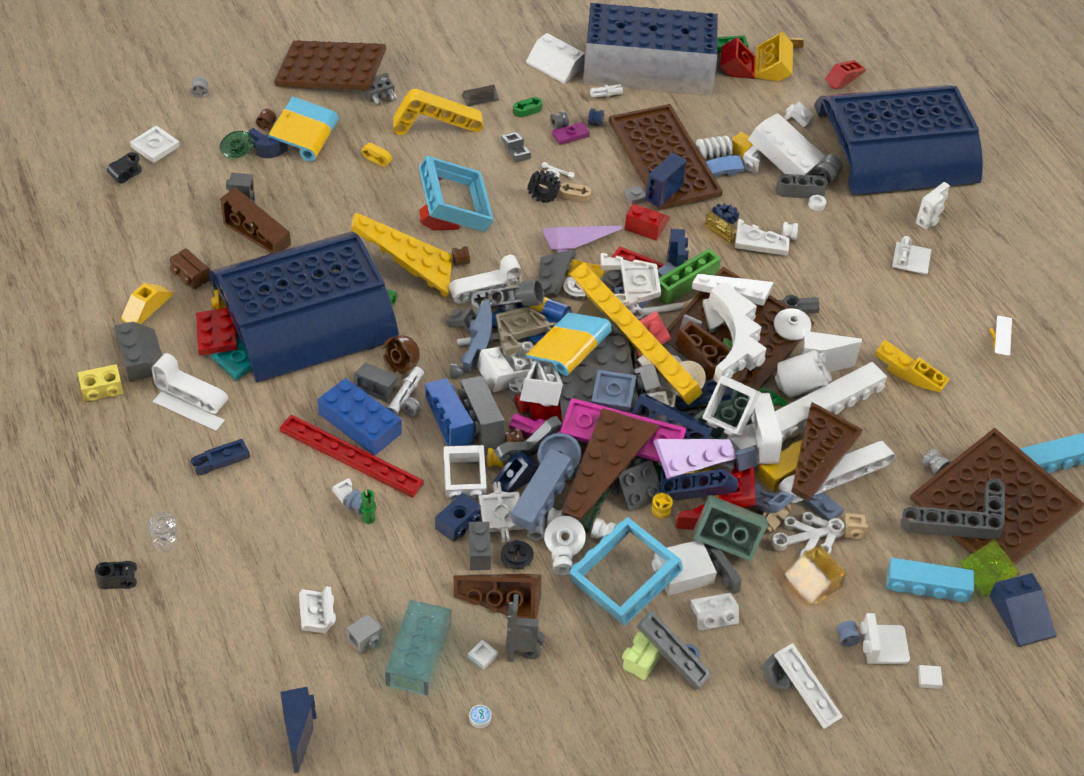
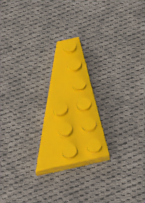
[351,212,452,298]

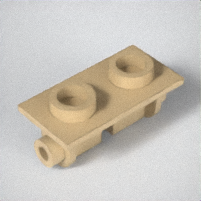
[761,504,791,534]

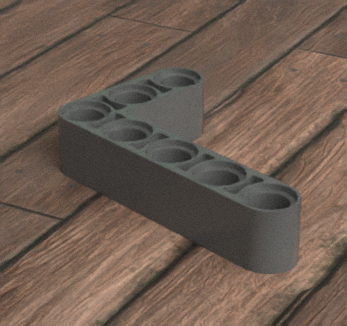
[901,478,1005,539]

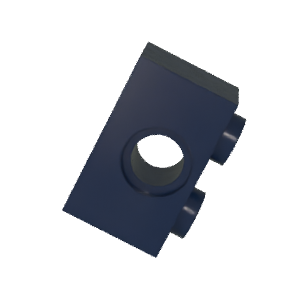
[435,492,481,542]

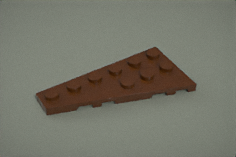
[791,402,863,502]
[561,408,659,521]

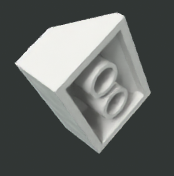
[526,33,585,84]

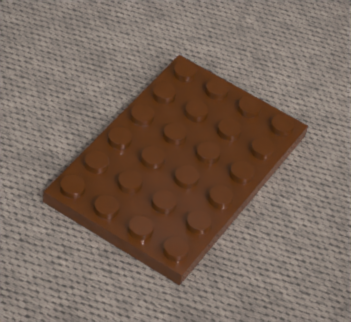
[274,40,386,90]

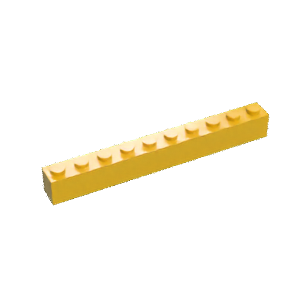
[570,262,703,405]

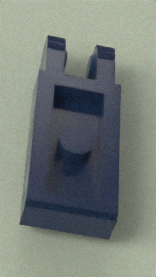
[191,439,250,476]

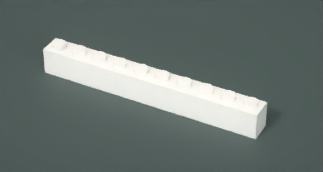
[727,362,887,452]

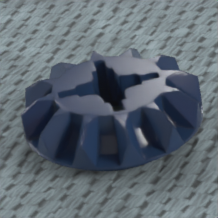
[711,203,739,225]

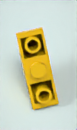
[121,283,173,324]

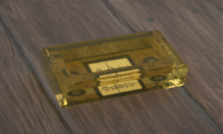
[704,211,737,244]

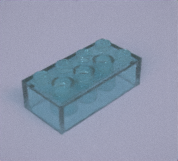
[385,600,451,695]

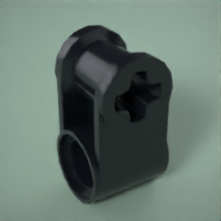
[107,152,142,184]
[95,561,137,589]

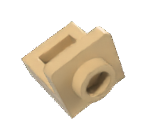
[844,513,868,539]

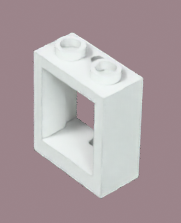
[702,375,761,437]
[443,445,486,500]

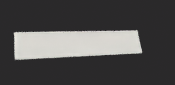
[995,316,1012,355]
[152,391,225,431]

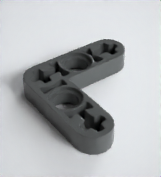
[495,416,563,461]

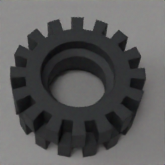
[527,170,561,203]

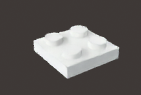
[130,125,180,163]

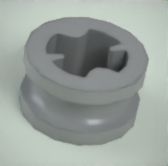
[402,397,421,417]

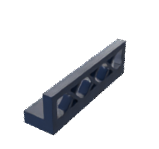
[631,393,714,439]

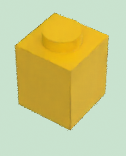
[731,132,753,160]

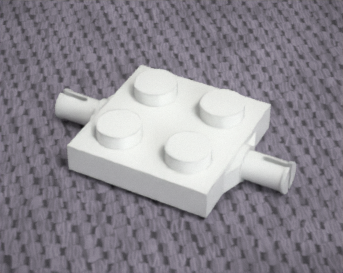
[478,482,524,543]

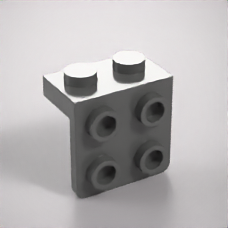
[617,456,662,510]

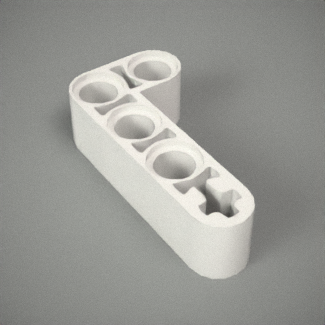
[448,255,522,304]
[152,353,228,414]
[748,393,782,464]

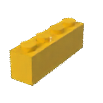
[757,440,802,492]

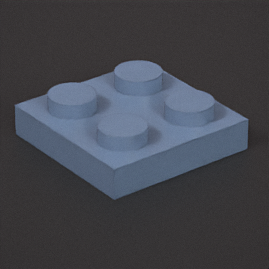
[591,370,636,412]

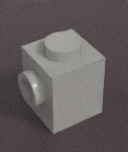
[347,614,382,654]

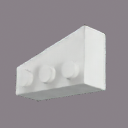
[520,359,563,407]

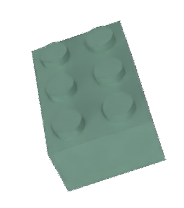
[693,495,768,561]

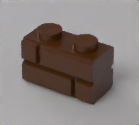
[169,248,210,289]

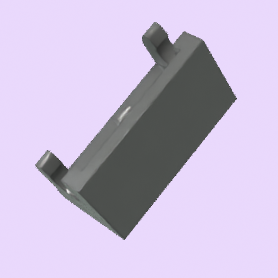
[354,362,399,402]

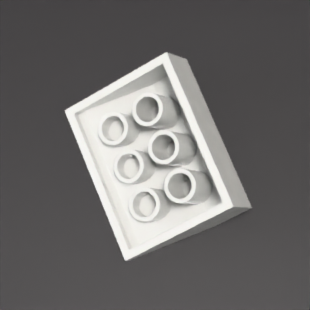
[748,113,825,175]

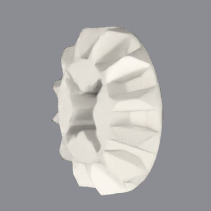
[563,276,586,299]

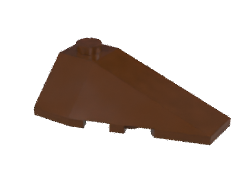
[453,574,542,619]

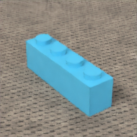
[1020,433,1084,474]
[886,558,974,602]

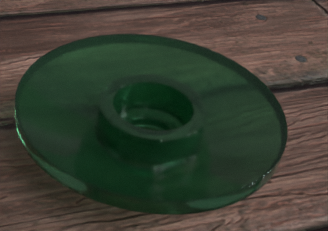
[220,131,253,159]

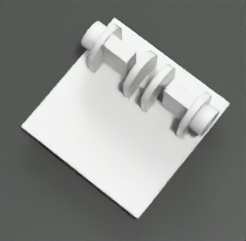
[892,236,931,275]

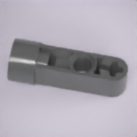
[471,279,544,309]

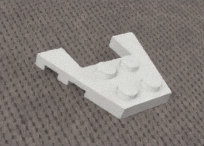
[600,253,661,307]

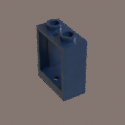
[645,153,687,208]

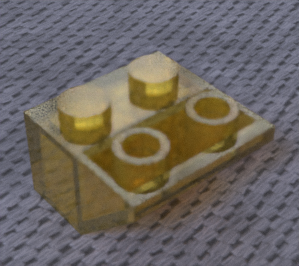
[784,544,847,606]

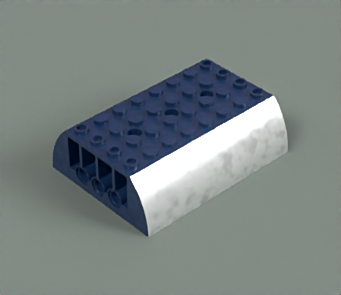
[583,3,718,96]

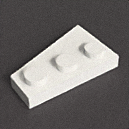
[735,219,790,256]

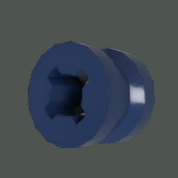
[588,108,604,126]

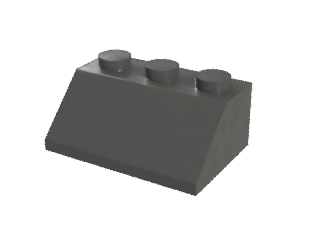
[114,321,163,382]

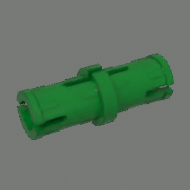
[360,489,377,524]

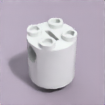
[775,350,832,398]

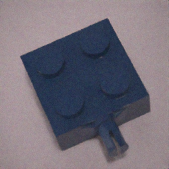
[667,229,689,268]

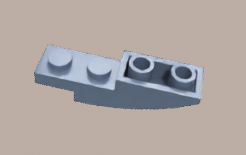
[461,299,492,373]

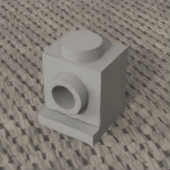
[633,364,660,394]

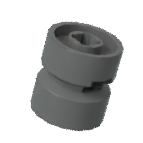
[812,154,843,185]

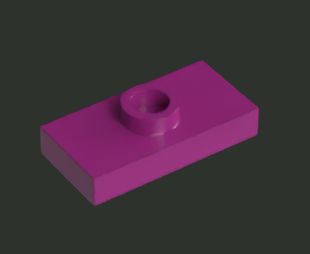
[552,122,590,145]

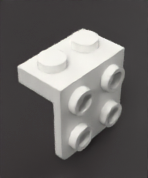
[860,613,910,664]

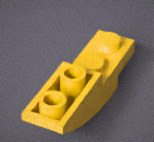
[874,339,949,392]

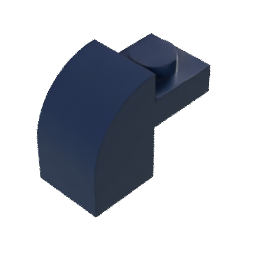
[248,128,288,158]

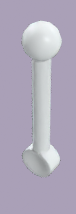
[541,162,575,179]

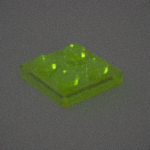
[960,539,1020,596]

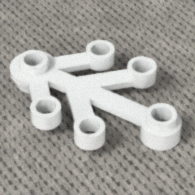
[772,512,845,563]

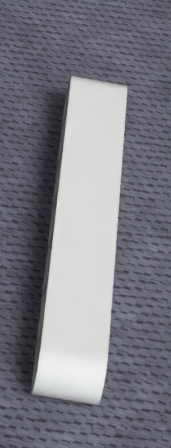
[779,441,896,503]

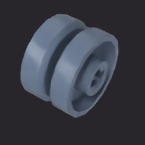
[538,433,582,482]

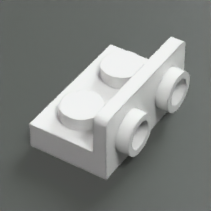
[690,593,739,630]

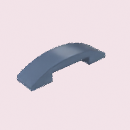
[751,482,796,513]

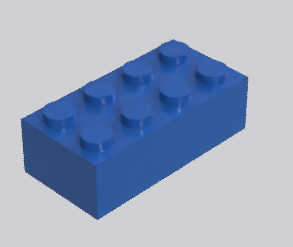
[317,378,402,456]

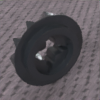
[501,540,534,570]

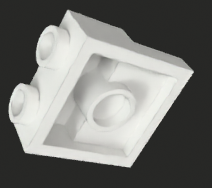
[916,182,950,230]

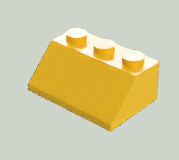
[755,31,793,81]

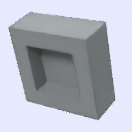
[624,185,646,206]

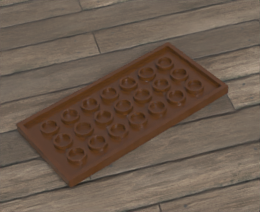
[609,104,723,210]

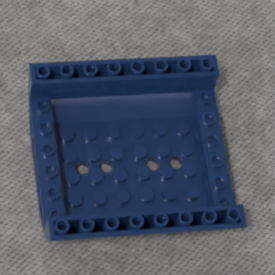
[814,85,983,195]
[209,231,399,383]

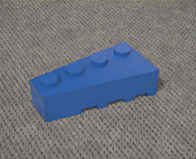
[425,378,475,446]

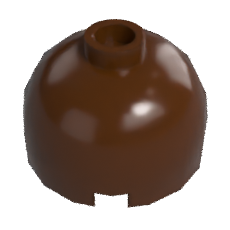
[383,335,420,374]

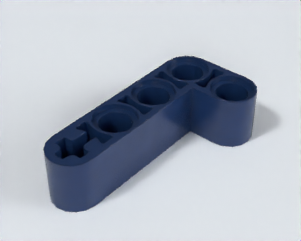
[660,466,738,501]

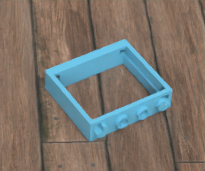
[418,156,494,232]
[569,517,683,626]

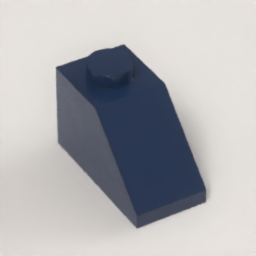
[493,452,539,493]

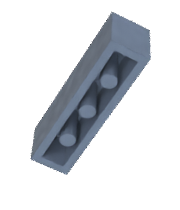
[510,449,574,532]

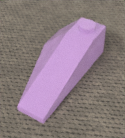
[543,225,622,253]

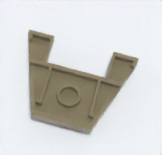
[495,306,556,356]

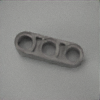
[775,174,827,199]

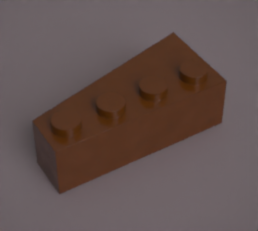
[220,187,291,254]
[675,321,749,383]

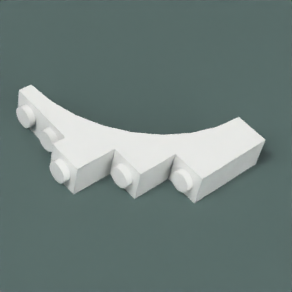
[708,282,766,383]

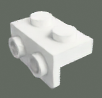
[299,586,336,634]

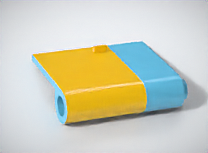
[268,96,339,162]
[526,312,612,376]

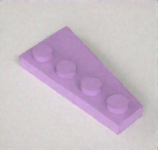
[654,439,737,479]

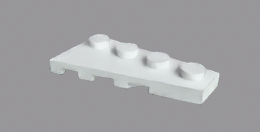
[692,274,773,306]

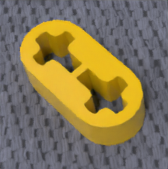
[361,143,392,167]

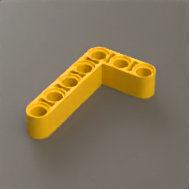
[393,89,484,135]

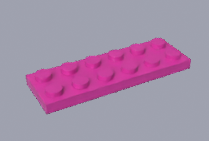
[560,398,686,462]

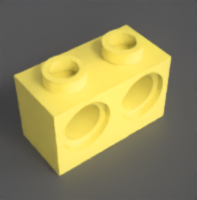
[78,364,123,402]

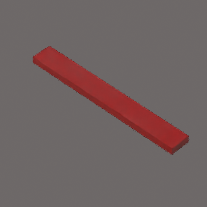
[280,415,424,498]

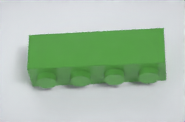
[657,249,721,305]

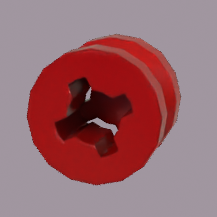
[514,395,531,414]

